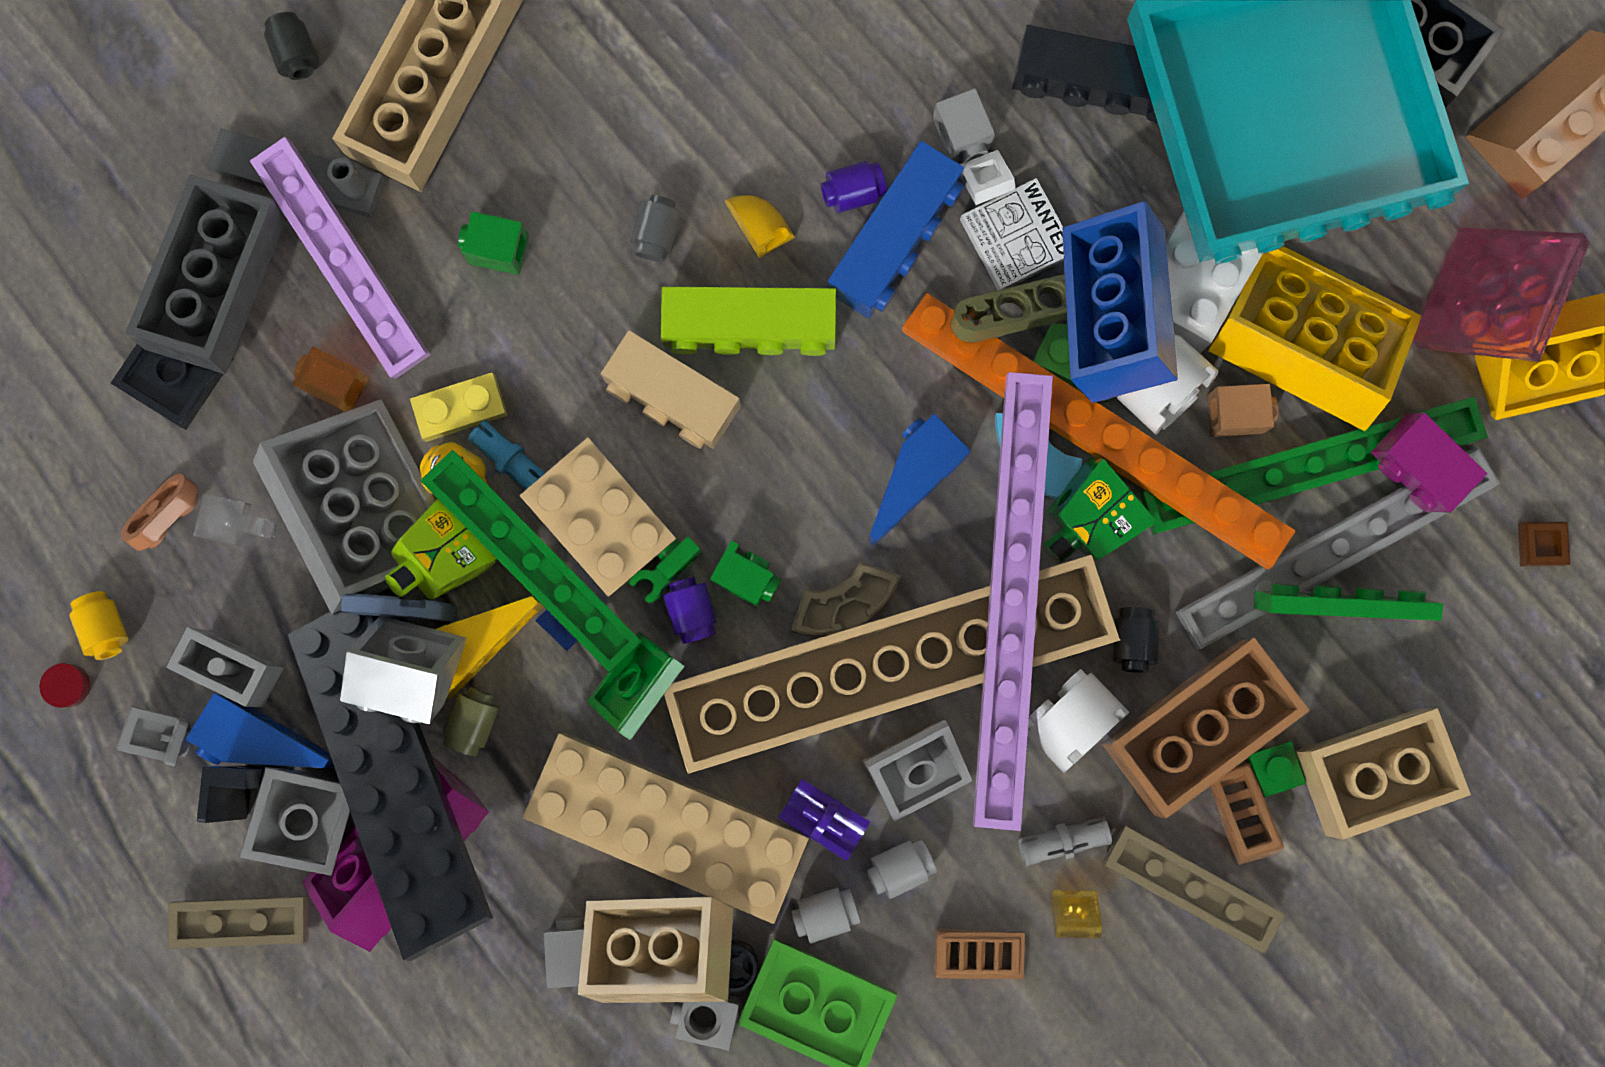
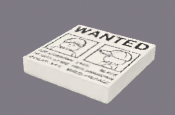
[960,178,1064,290]

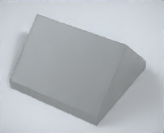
[863,720,972,822]
[240,767,350,876]

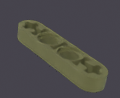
[951,274,1067,343]

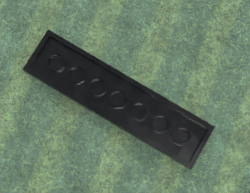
[288,610,493,961]

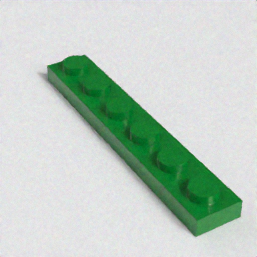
[420,450,641,673]

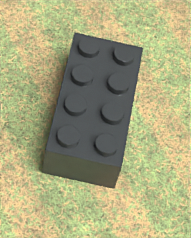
[125,174,287,374]

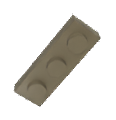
[168,895,309,949]

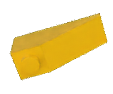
[436,596,544,699]

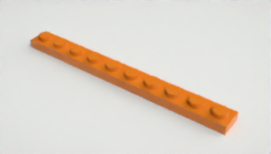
[902,293,1296,570]

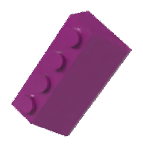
[302,755,489,952]

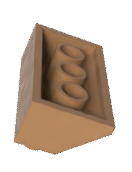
[1465,30,1605,199]

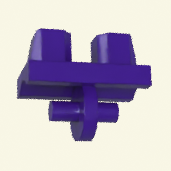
[778,779,870,861]

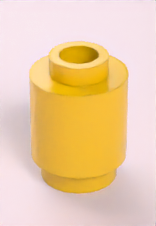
[69,591,129,660]

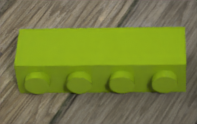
[661,287,836,356]

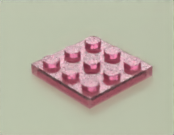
[1412,227,1590,362]

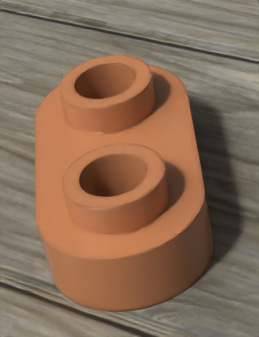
[121,473,198,551]

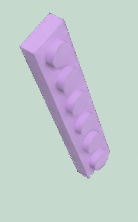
[250,137,430,379]

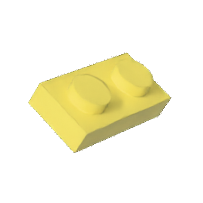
[410,372,508,442]

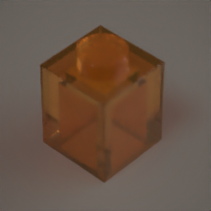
[292,346,370,412]

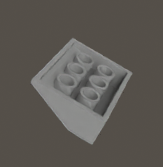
[253,399,435,614]

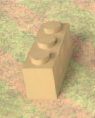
[600,330,741,449]

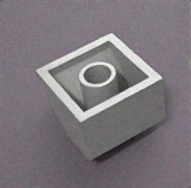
[340,616,466,724]

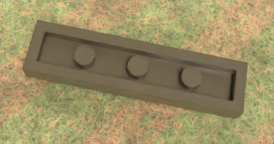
[1102,825,1285,954]

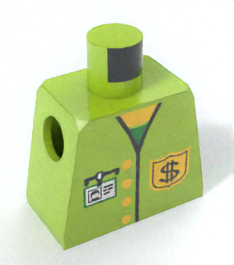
[385,499,497,600]

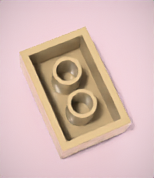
[519,437,676,597]
[1295,708,1471,840]
[578,897,733,1003]

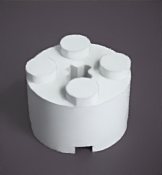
[1117,334,1219,435]
[1028,669,1129,773]

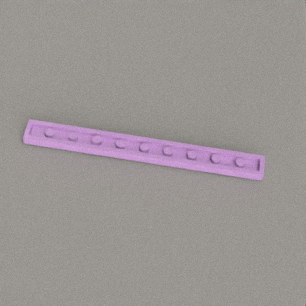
[973,372,1053,831]

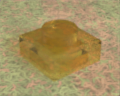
[1050,890,1102,938]

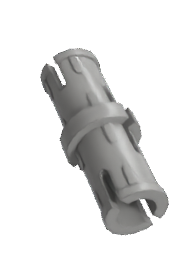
[1017,816,1112,867]

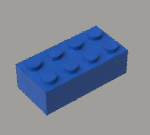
[1062,201,1178,403]

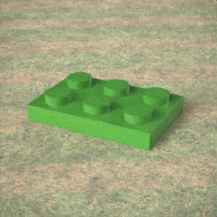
[737,937,898,1067]

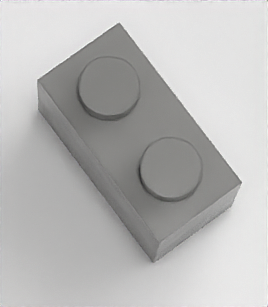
[166,627,284,707]

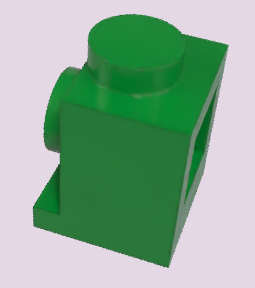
[710,540,782,608]

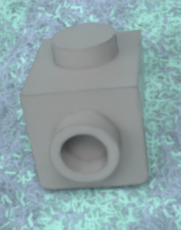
[117,705,191,766]

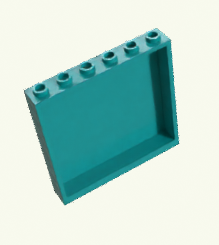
[1127,0,1469,264]

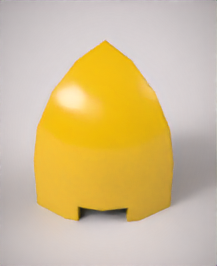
[725,195,795,258]

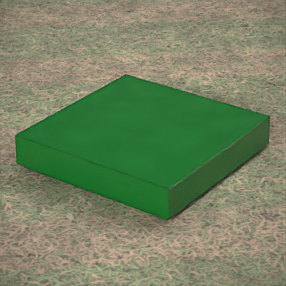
[587,632,684,740]

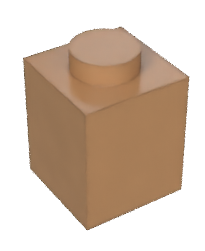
[1207,384,1278,437]

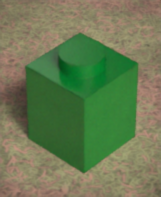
[458,211,529,275]

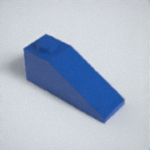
[868,413,971,546]
[185,693,334,768]

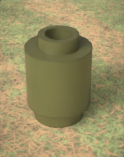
[443,687,500,757]

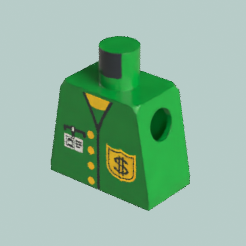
[1043,457,1157,563]

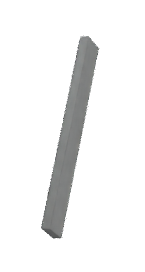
[1175,446,1501,650]

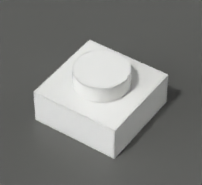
[960,150,1015,205]

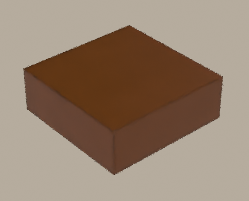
[1518,522,1570,567]

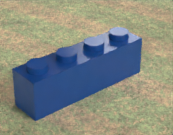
[827,141,965,319]

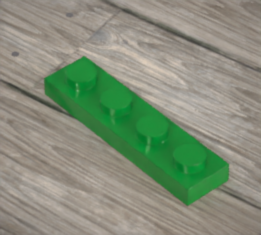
[1253,583,1443,621]

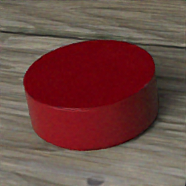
[39,663,90,708]

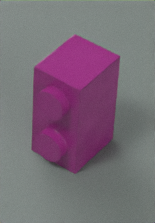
[1370,412,1488,513]

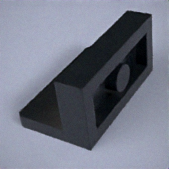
[197,765,286,823]

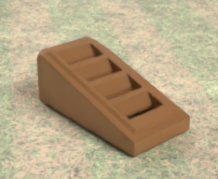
[1210,763,1285,866]
[933,928,1025,979]

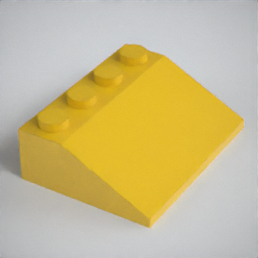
[1208,246,1422,431]

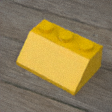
[1475,293,1605,420]

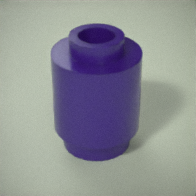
[821,161,887,214]
[663,577,717,644]

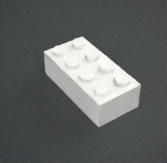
[1166,211,1263,353]

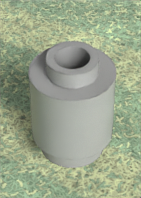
[867,840,937,899]
[791,887,860,943]

